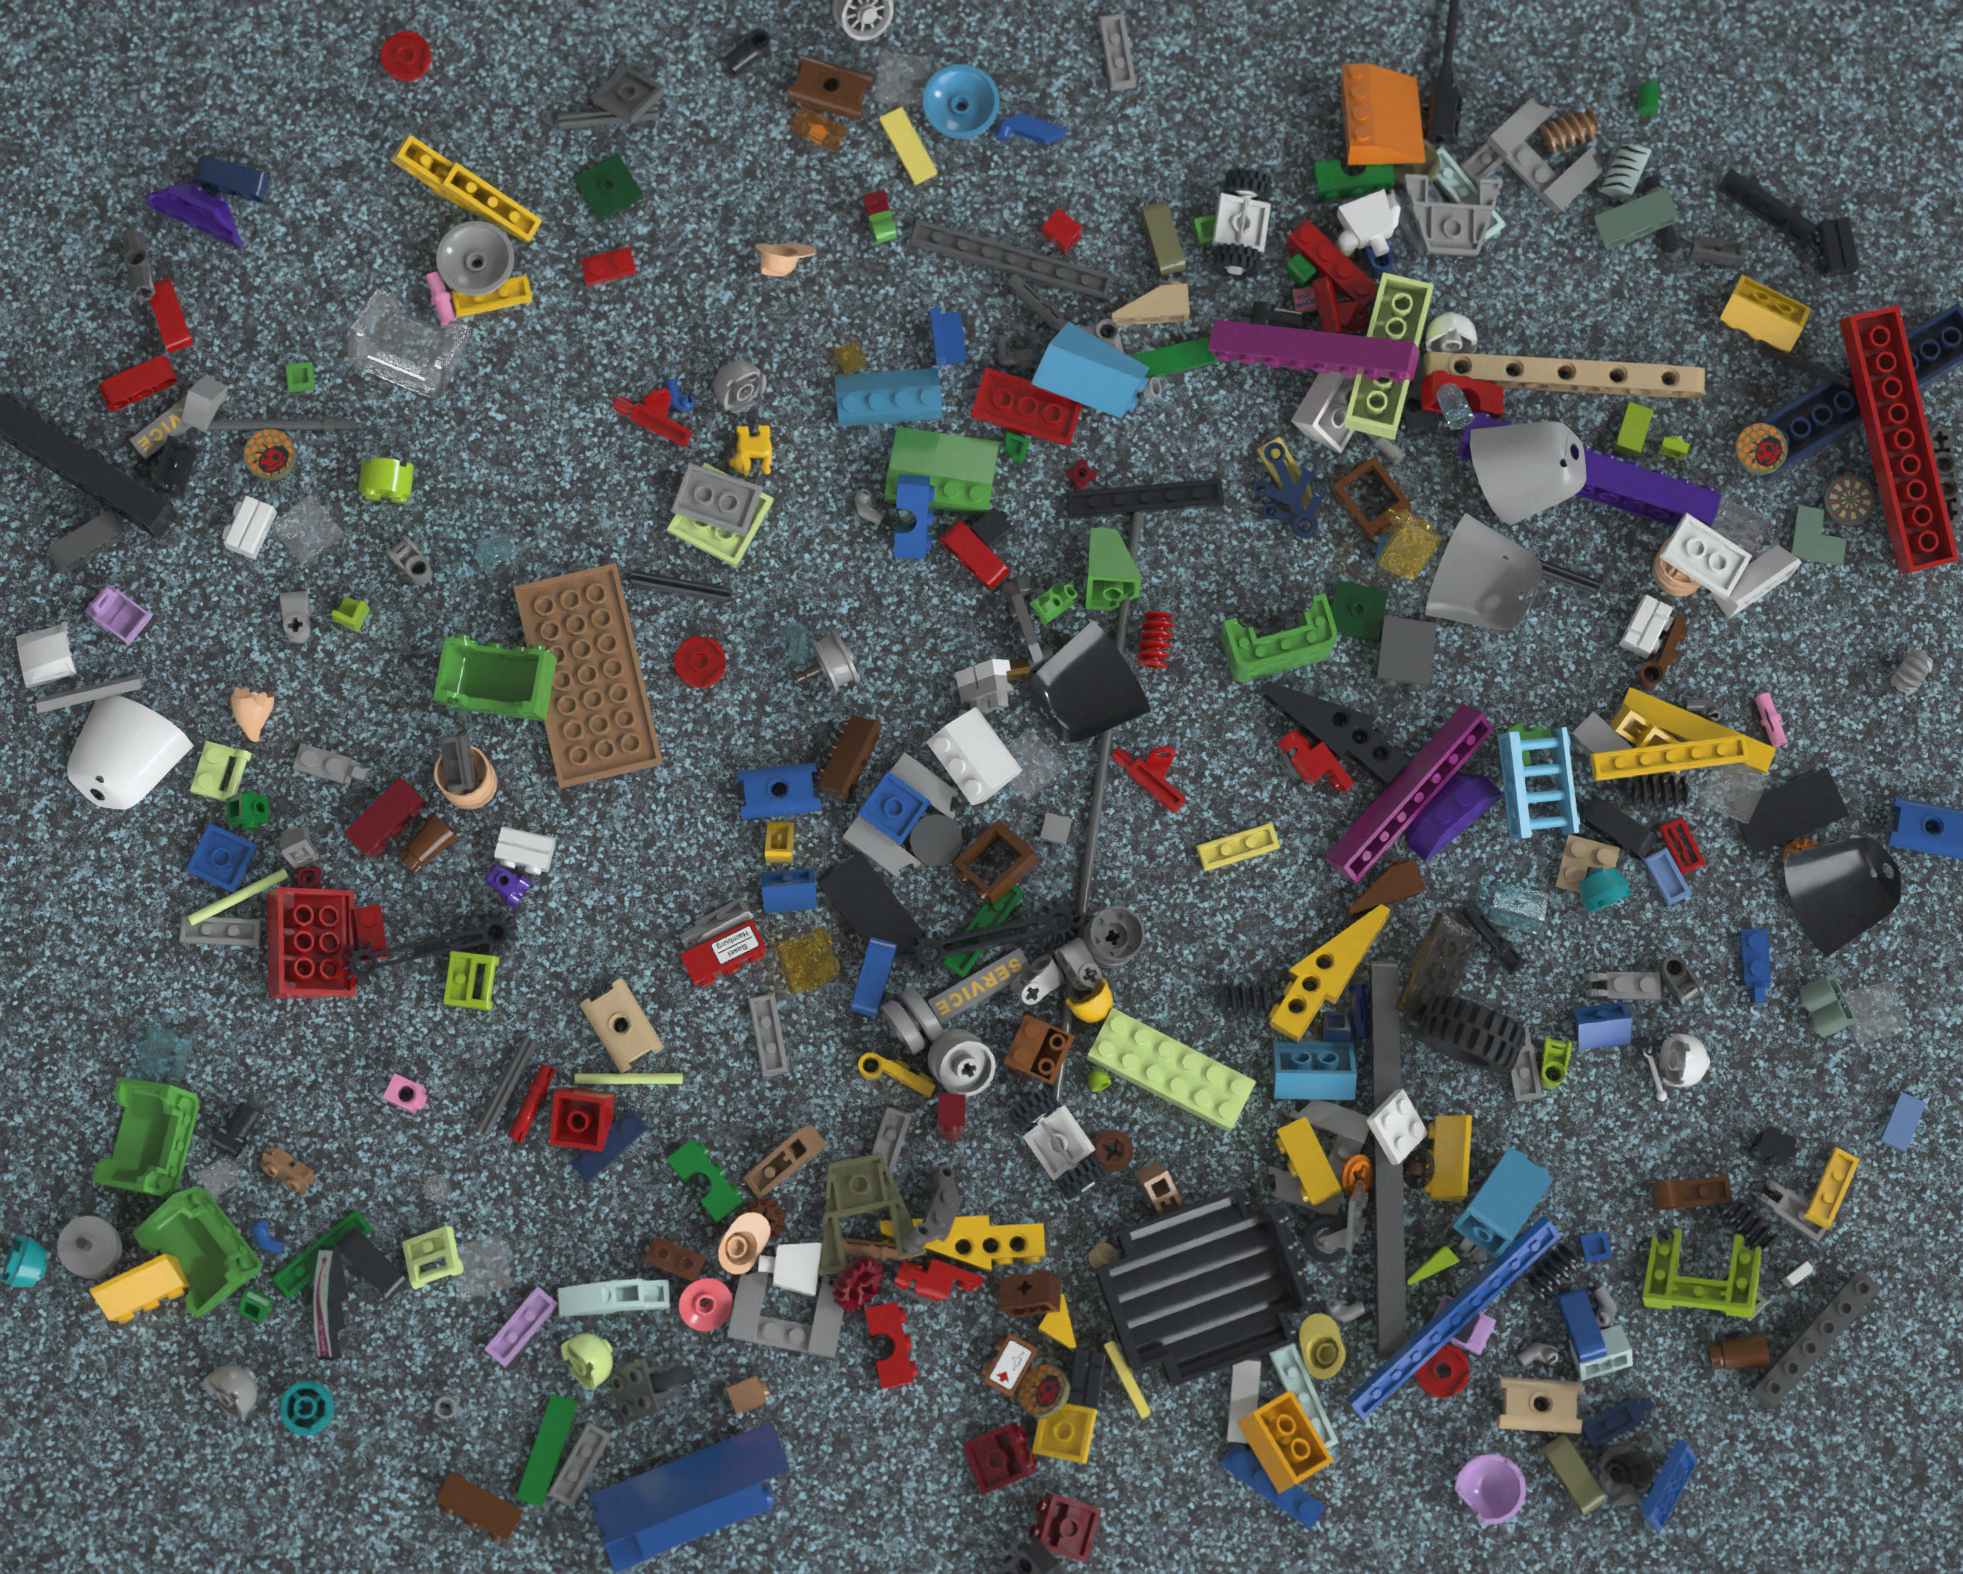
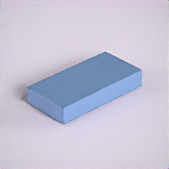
[1642,847,1692,907]
[1880,1092,1926,1152]

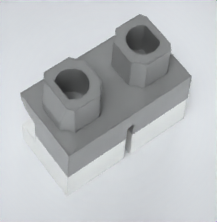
[955,659,1014,715]

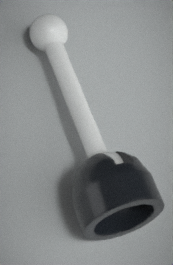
[1635,1036,1667,1101]

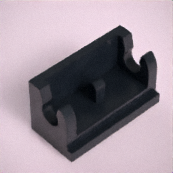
[153,435,198,498]

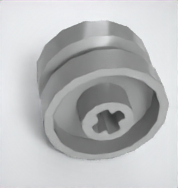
[880,986,944,1055]
[927,1029,996,1097]

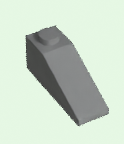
[1570,711,1632,758]
[278,826,319,871]

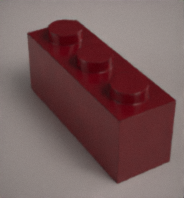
[344,777,426,859]
[938,1093,966,1141]

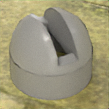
[1141,377,1161,399]
[435,1396,458,1419]

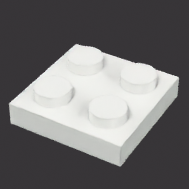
[1366,1089,1428,1165]

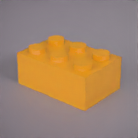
[1237,1390,1334,1494]

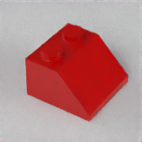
[550,1086,615,1152]

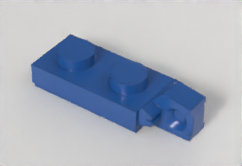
[1739,929,1771,1003]

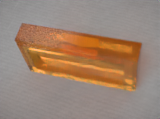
[791,106,848,152]

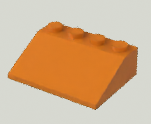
[1340,63,1425,165]

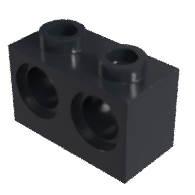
[995,1537,1058,1574]

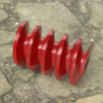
[1136,611,1176,669]

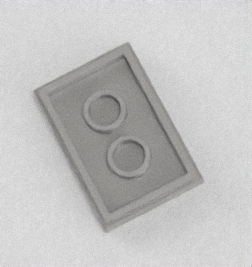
[671,462,763,537]

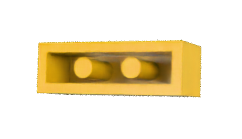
[1275,1116,1342,1207]

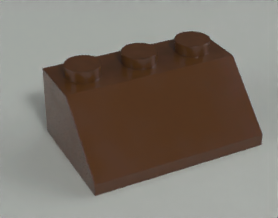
[816,715,881,804]

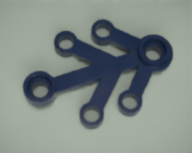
[1253,442,1328,539]

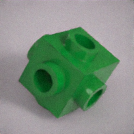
[226,791,270,831]

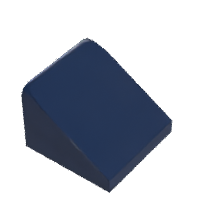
[1322,1012,1350,1042]

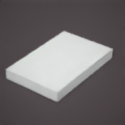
[1659,513,1752,600]

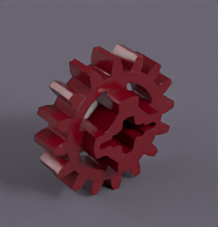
[832,1255,885,1313]

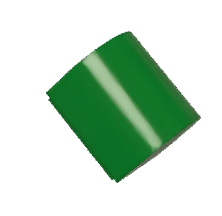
[1637,82,1659,116]
[1284,254,1316,288]
[238,1287,274,1324]

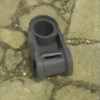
[1658,955,1705,1008]

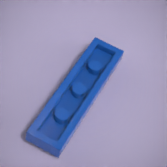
[1220,1442,1326,1529]

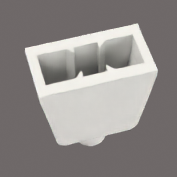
[758,1243,821,1297]

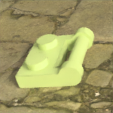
[190,741,252,802]
[402,1226,464,1289]

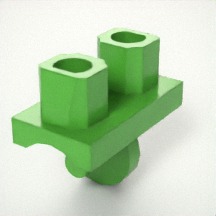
[1029,581,1078,625]

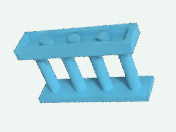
[1498,727,1580,840]

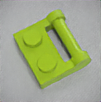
[443,951,499,1011]

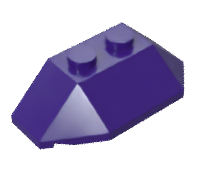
[144,183,243,249]
[1407,772,1504,863]

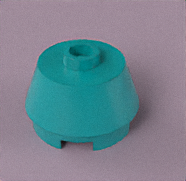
[1579,867,1632,913]
[0,1234,48,1287]
[279,1381,334,1436]

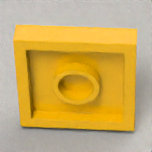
[1032,1403,1097,1464]

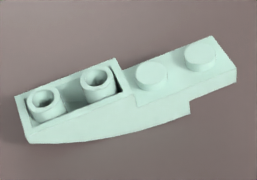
[558,1279,670,1316]

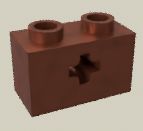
[644,1236,707,1283]
[999,1270,1061,1318]

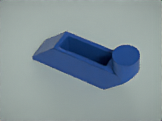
[994,113,1066,145]

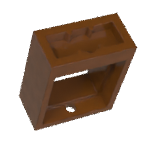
[1330,456,1412,541]
[953,819,1039,905]

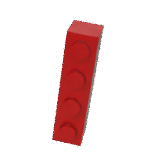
[1287,219,1379,316]

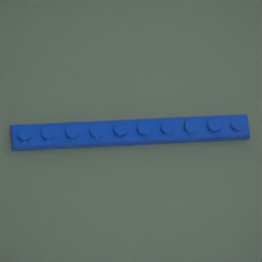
[1346,1216,1561,1420]

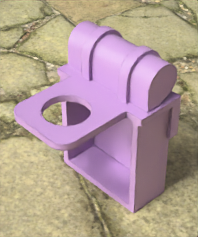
[84,583,152,645]
[1432,1294,1496,1355]

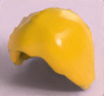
[1066,978,1113,1023]

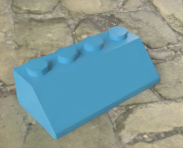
[835,368,942,427]

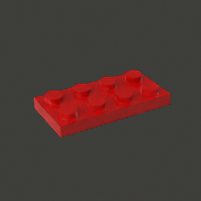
[970,367,1083,447]

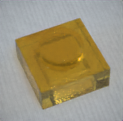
[833,340,868,375]

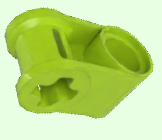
[1539,1035,1572,1089]

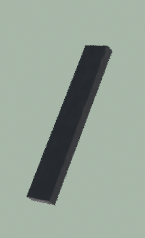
[1066,479,1224,519]

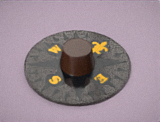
[1403,1149,1435,1189]

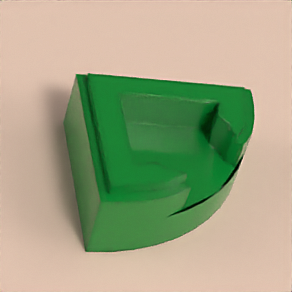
[1004,431,1031,466]

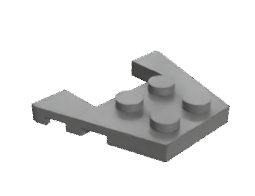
[1403,174,1503,257]

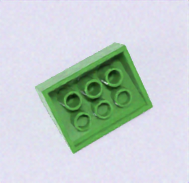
[884,426,999,517]

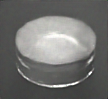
[423,1175,451,1203]

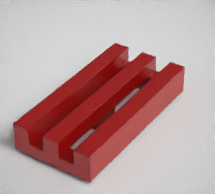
[1658,817,1706,875]

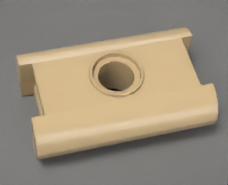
[580,979,664,1073]
[1497,1377,1583,1434]

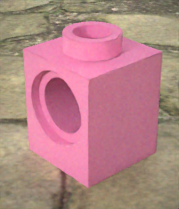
[382,1073,428,1114]

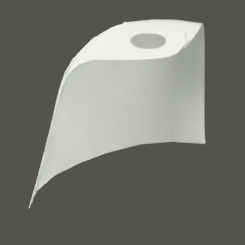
[67,695,194,809]

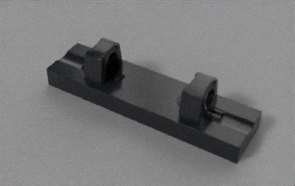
[1717,168,1816,246]

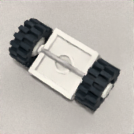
[1212,167,1272,279]
[1008,1086,1108,1201]

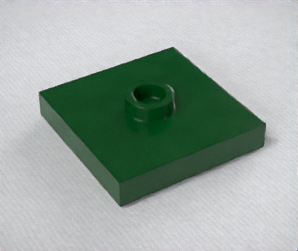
[573,153,644,223]
[1331,580,1389,643]

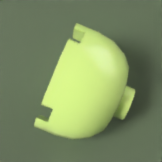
[561,1333,613,1389]

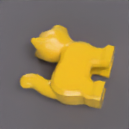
[729,426,772,477]

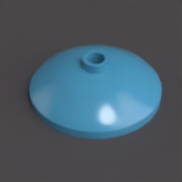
[923,64,1000,139]

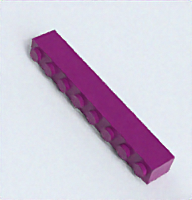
[1208,319,1420,383]
[1325,704,1495,883]

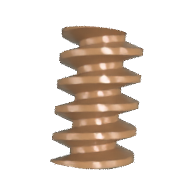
[1541,108,1599,154]

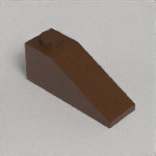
[1346,858,1426,919]

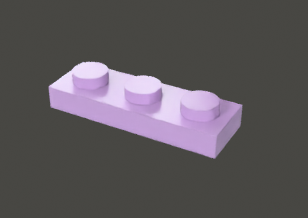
[484,1286,559,1367]

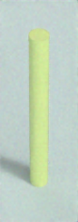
[187,868,288,926]
[575,1073,683,1084]

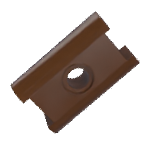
[787,54,875,121]

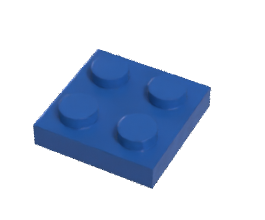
[856,771,931,845]
[186,823,259,893]

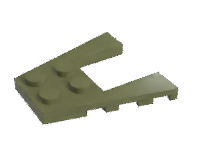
[819,1153,927,1276]

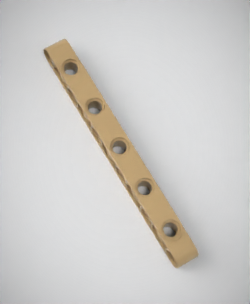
[1423,352,1705,398]

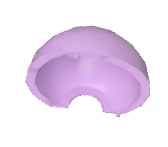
[1455,1454,1526,1525]

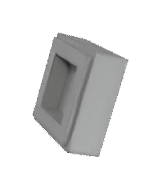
[1040,813,1072,846]

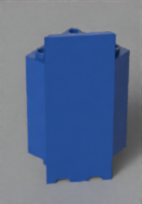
[588,1421,791,1574]

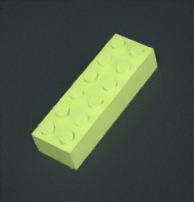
[1344,272,1434,440]
[1087,1008,1256,1133]

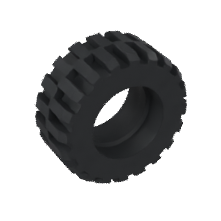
[1417,994,1526,1074]

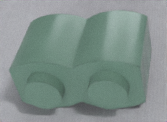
[1799,974,1856,1038]

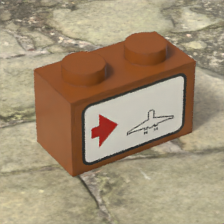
[981,1333,1038,1398]

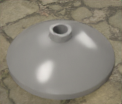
[436,221,514,296]

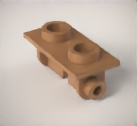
[260,1146,317,1196]

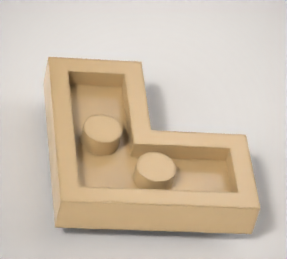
[1555,834,1620,893]

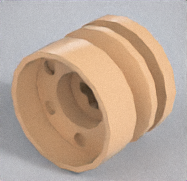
[1652,538,1702,596]
[434,746,498,810]

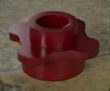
[1066,459,1097,490]
[295,866,323,889]

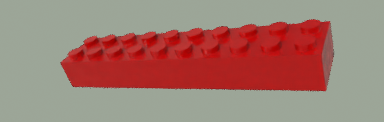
[1839,305,1959,574]

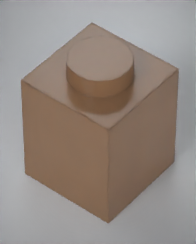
[726,1376,770,1416]

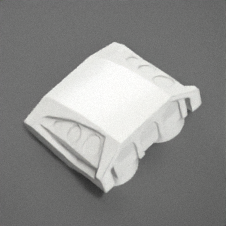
[16,622,77,688]

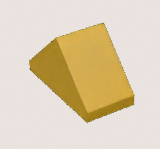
[765,822,794,863]
[1038,1294,1076,1350]

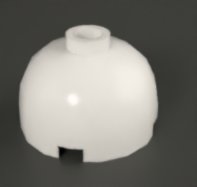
[1425,312,1477,354]
[1659,1033,1710,1087]

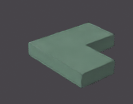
[1790,505,1847,566]

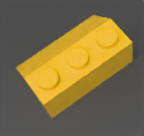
[1720,275,1811,353]
[1424,1115,1472,1202]
[90,1254,190,1324]

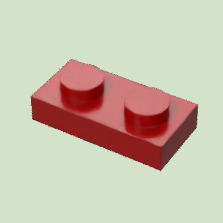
[580,246,637,287]
[353,904,389,962]

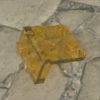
[1377,508,1442,581]
[775,926,839,996]

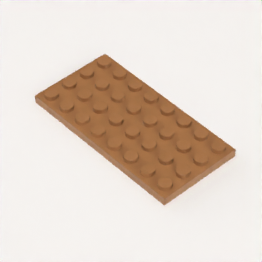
[514,563,663,789]

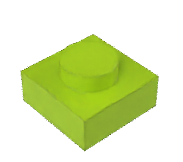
[1658,436,1690,461]

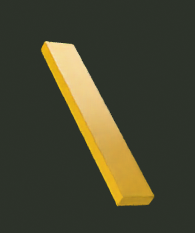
[1621,687,1776,774]
[1590,734,1750,781]

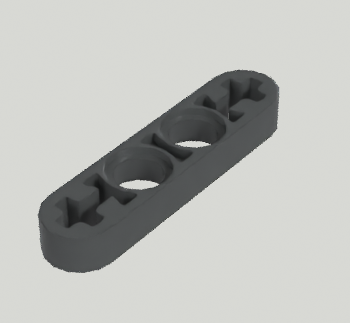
[1929,427,1962,527]

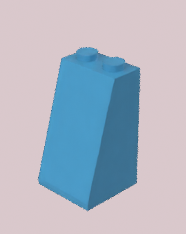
[1031,321,1149,418]
[1452,1147,1554,1259]

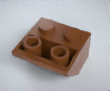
[1003,1014,1075,1085]

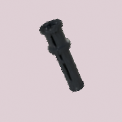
[1461,902,1528,976]

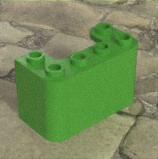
[1220,593,1337,682]
[433,634,557,721]

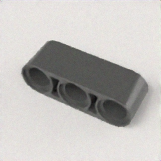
[47,511,126,573]

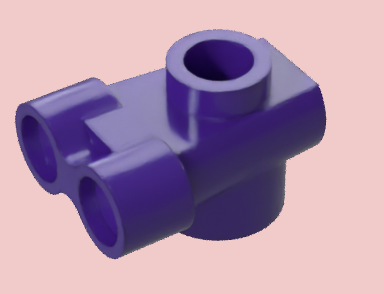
[484,864,531,908]

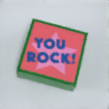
[1291,287,1319,315]

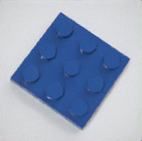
[1639,1439,1698,1533]

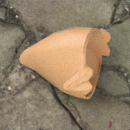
[231,687,274,742]

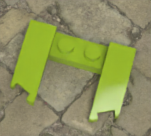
[1642,1228,1761,1318]

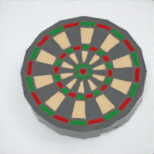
[1823,475,1876,527]

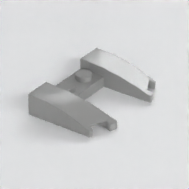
[1486,98,1602,215]
[843,752,958,878]
[1268,1099,1370,1215]
[727,1272,844,1359]

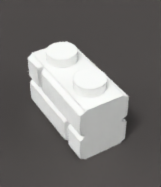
[222,496,277,559]
[1619,595,1674,659]
[494,826,556,875]

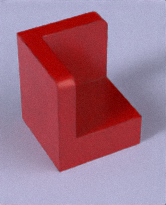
[1042,209,1082,254]

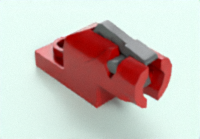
[1277,729,1355,794]
[894,1259,984,1305]

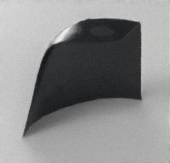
[1028,620,1151,743]
[1784,837,1901,957]

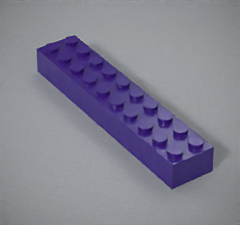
[1456,412,1722,528]

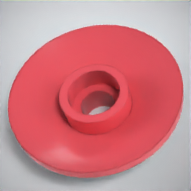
[679,1278,733,1331]

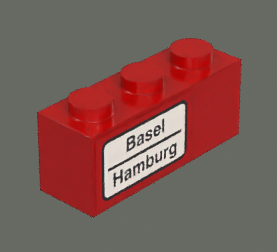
[680,920,767,988]

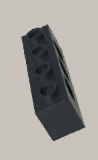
[1398,361,1439,439]

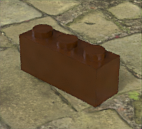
[436,1472,526,1544]

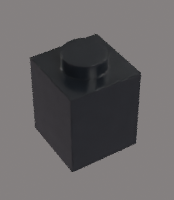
[971,507,1012,550]

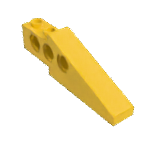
[390,135,542,243]
[1269,904,1390,1043]
[880,1215,1045,1272]

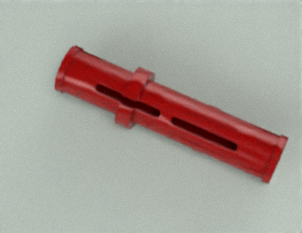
[507,1063,557,1144]

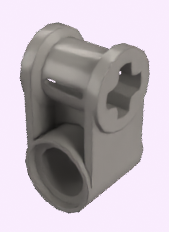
[385,535,433,585]
[280,590,310,644]
[1054,937,1101,991]
[1010,955,1064,1005]

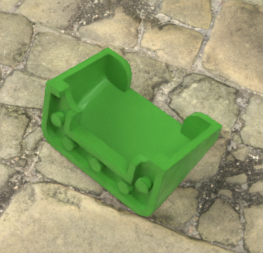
[92,1077,199,1199]
[132,1186,262,1318]

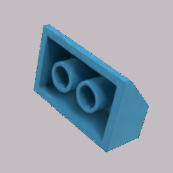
[1273,1041,1357,1101]

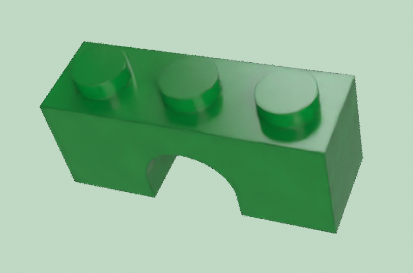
[1312,159,1396,202]
[667,1139,744,1225]

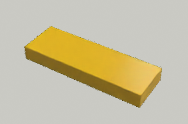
[451,275,533,318]
[1804,1147,1860,1230]

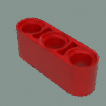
[149,277,194,354]
[98,356,177,411]
[939,520,1010,591]

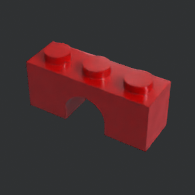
[1421,370,1504,420]
[865,1301,918,1390]

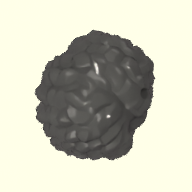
[1597,1442,1658,1506]

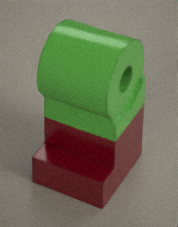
[863,189,897,244]

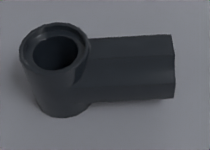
[723,28,772,77]
[1249,301,1302,329]
[211,1101,262,1159]

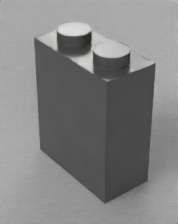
[1375,616,1437,692]

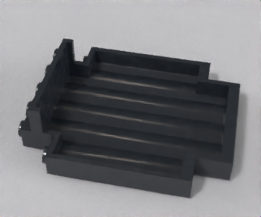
[1094,1188,1317,1387]

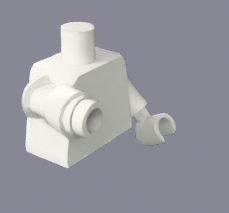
[1335,189,1401,257]

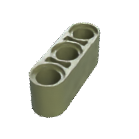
[1140,200,1186,276]
[1540,1434,1607,1516]

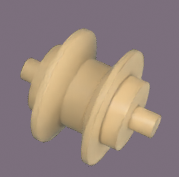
[1088,1242,1119,1268]

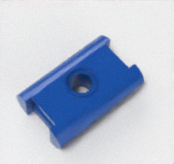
[737,762,822,820]
[1886,797,1963,860]

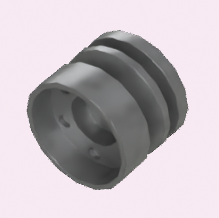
[1081,906,1145,969]

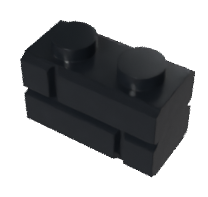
[1812,217,1859,278]
[1748,1125,1798,1169]
[1066,1349,1111,1409]

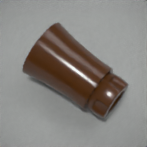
[398,813,459,873]
[1707,1330,1770,1370]

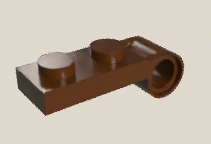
[1636,614,1688,690]
[1651,1175,1733,1211]

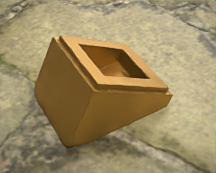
[1006,658,1030,681]

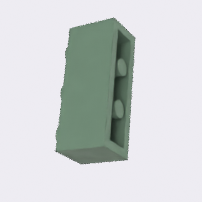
[1594,187,1680,250]

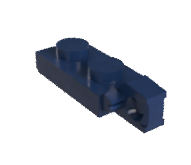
[1581,1397,1655,1450]

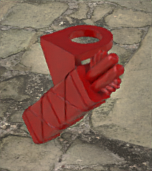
[1312,276,1368,334]
[612,389,693,448]
[1111,747,1186,814]

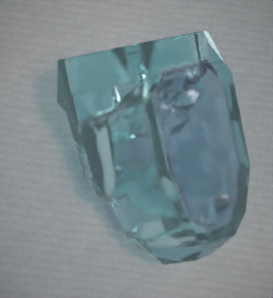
[1437,383,1475,430]

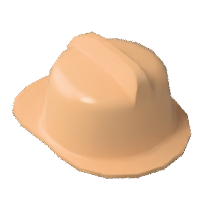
[755,243,816,276]
[718,1212,770,1274]

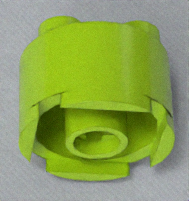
[358,457,414,504]

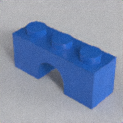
[894,474,935,559]

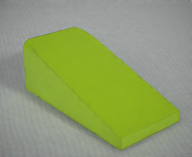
[1613,402,1654,458]
[1405,1246,1460,1287]

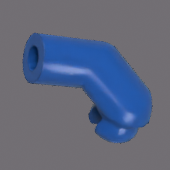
[665,379,695,412]
[251,1219,285,1255]

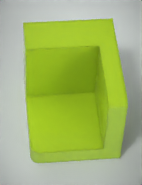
[331,596,370,632]

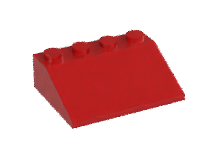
[267,887,356,999]

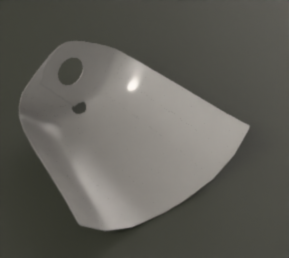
[1470,421,1586,526]
[1425,513,1542,630]

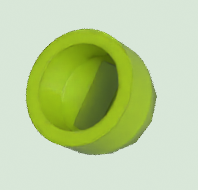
[1088,1069,1111,1092]

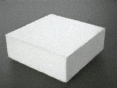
[1782,1261,1813,1288]

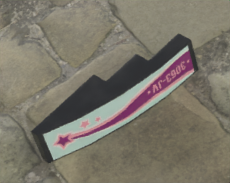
[313,1246,349,1361]

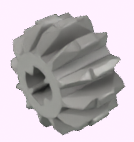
[1891,648,1933,695]

